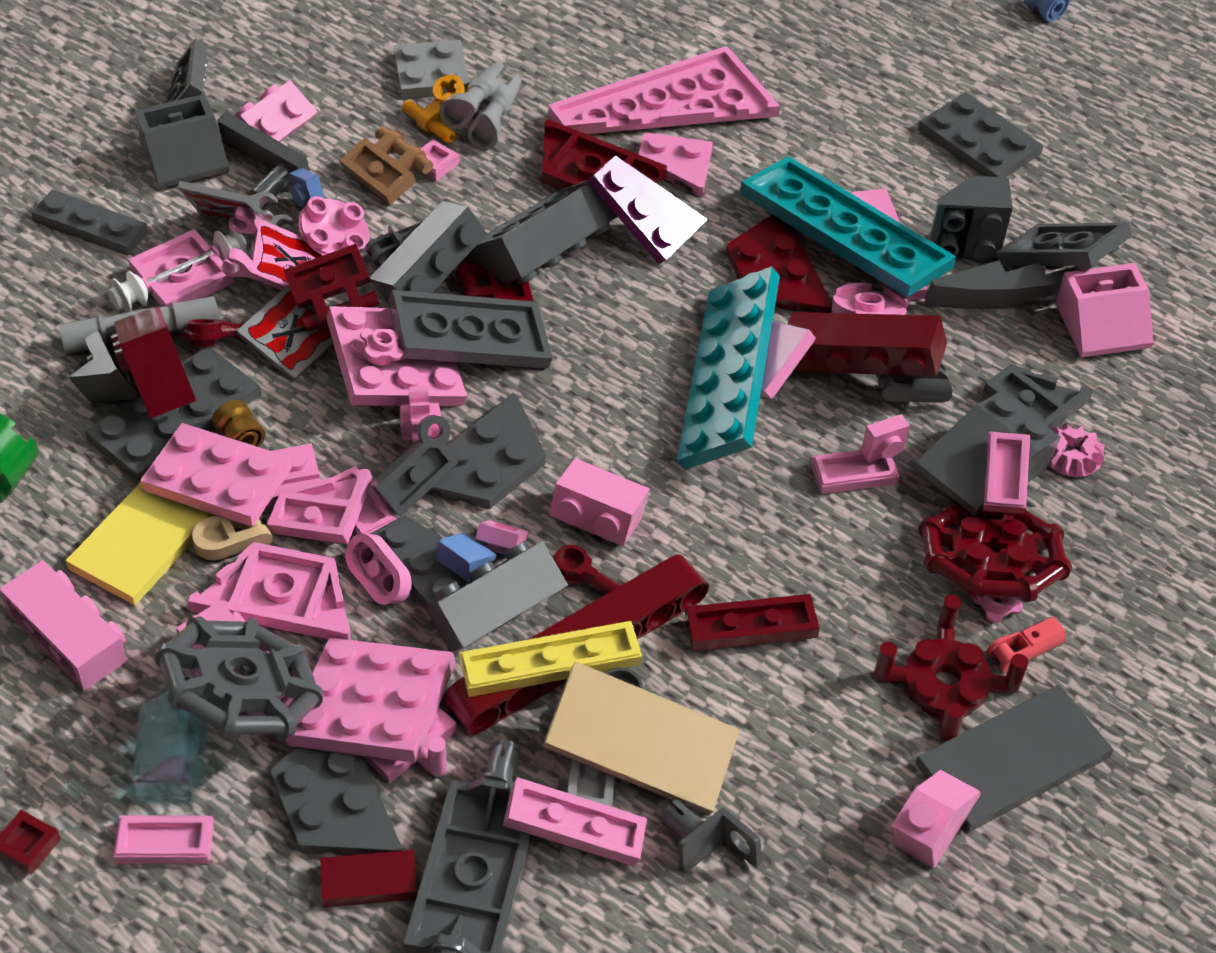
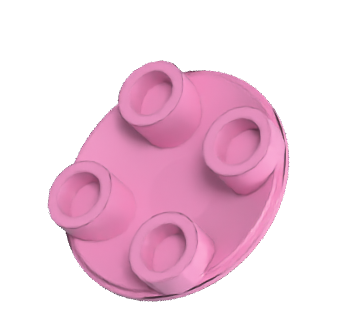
[298,196,369,255]

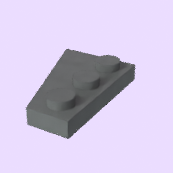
[164,38,208,103]
[370,515,472,608]

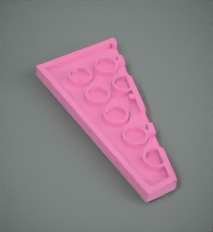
[548,46,780,134]

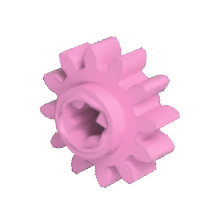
[399,386,441,445]

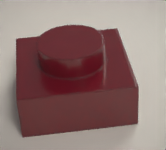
[0,809,61,875]

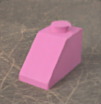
[891,770,981,869]

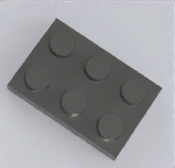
[918,92,1043,178]
[996,222,1132,270]

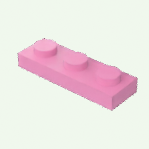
[503,777,647,866]

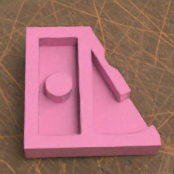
[639,132,713,197]
[267,469,373,544]

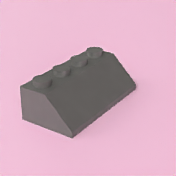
[466,180,617,285]

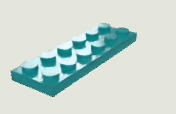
[739,156,956,298]
[677,267,780,469]

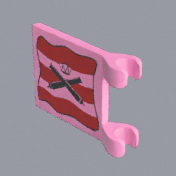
[221,205,323,290]

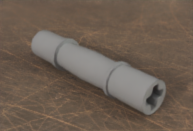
[59,296,219,355]

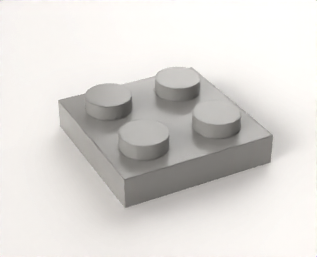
[394,40,469,99]

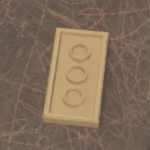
[542,661,740,815]

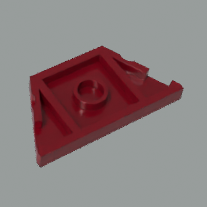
[541,119,667,189]
[726,214,832,313]

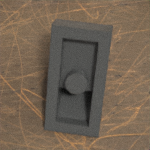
[69,330,139,403]

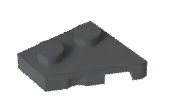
[983,364,1093,429]

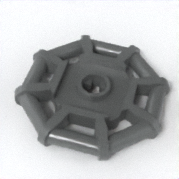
[155,616,324,739]

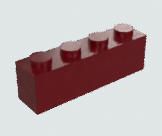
[787,312,947,377]

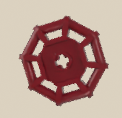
[918,500,1072,603]

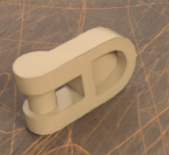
[192,514,273,560]

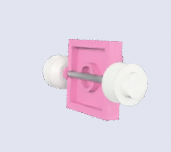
[108,227,252,312]

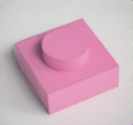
[861,414,910,463]
[475,520,528,554]

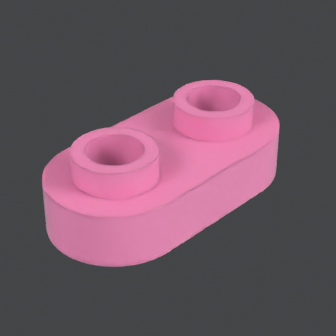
[345,534,412,605]

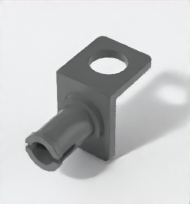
[660,800,762,873]

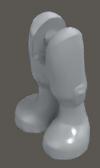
[440,62,522,150]

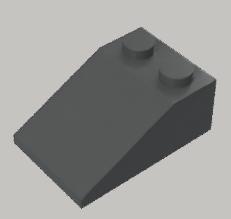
[913,392,1061,515]

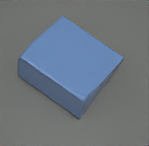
[436,532,496,582]

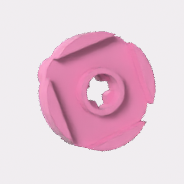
[831,283,908,315]

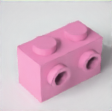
[549,458,650,546]

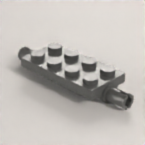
[403,739,533,953]

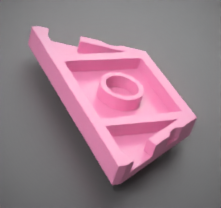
[188,542,351,640]

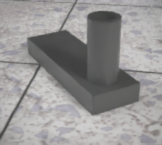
[216,112,310,207]

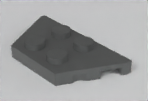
[430,393,546,509]
[270,747,402,855]

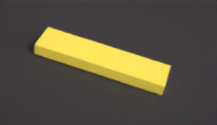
[459,621,642,697]

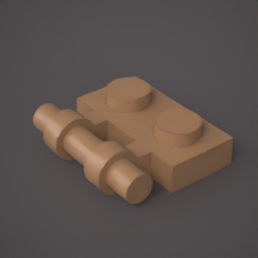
[339,126,433,205]

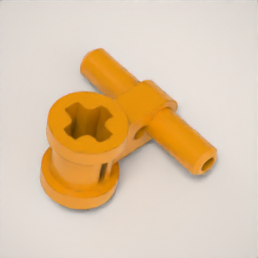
[402,74,465,143]

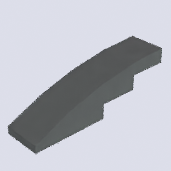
[925,261,1078,309]

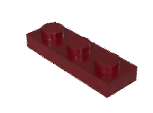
[685,594,820,651]

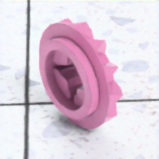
[1048,423,1105,477]

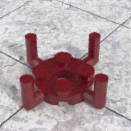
[874,595,1029,742]

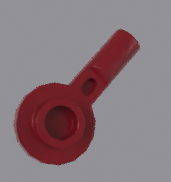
[183,319,245,347]
[553,545,621,595]

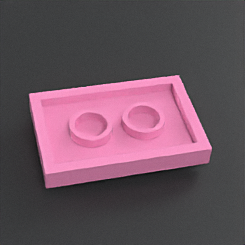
[140,423,292,527]

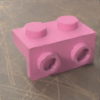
[235,80,318,142]

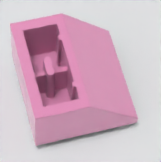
[1055,263,1154,358]

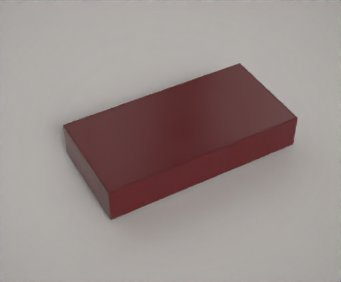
[320,850,417,908]

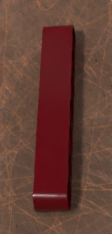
[443,554,710,735]

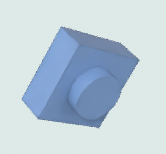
[289,168,325,208]

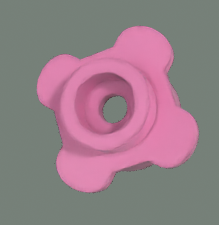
[360,328,403,366]
[973,596,1023,623]

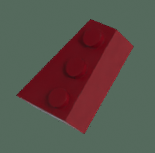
[111,305,197,418]

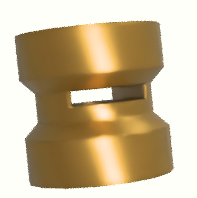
[211,400,266,447]

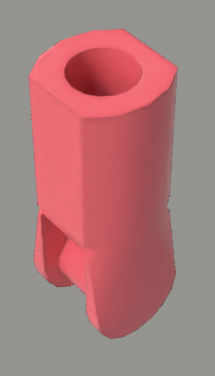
[987,616,1066,674]

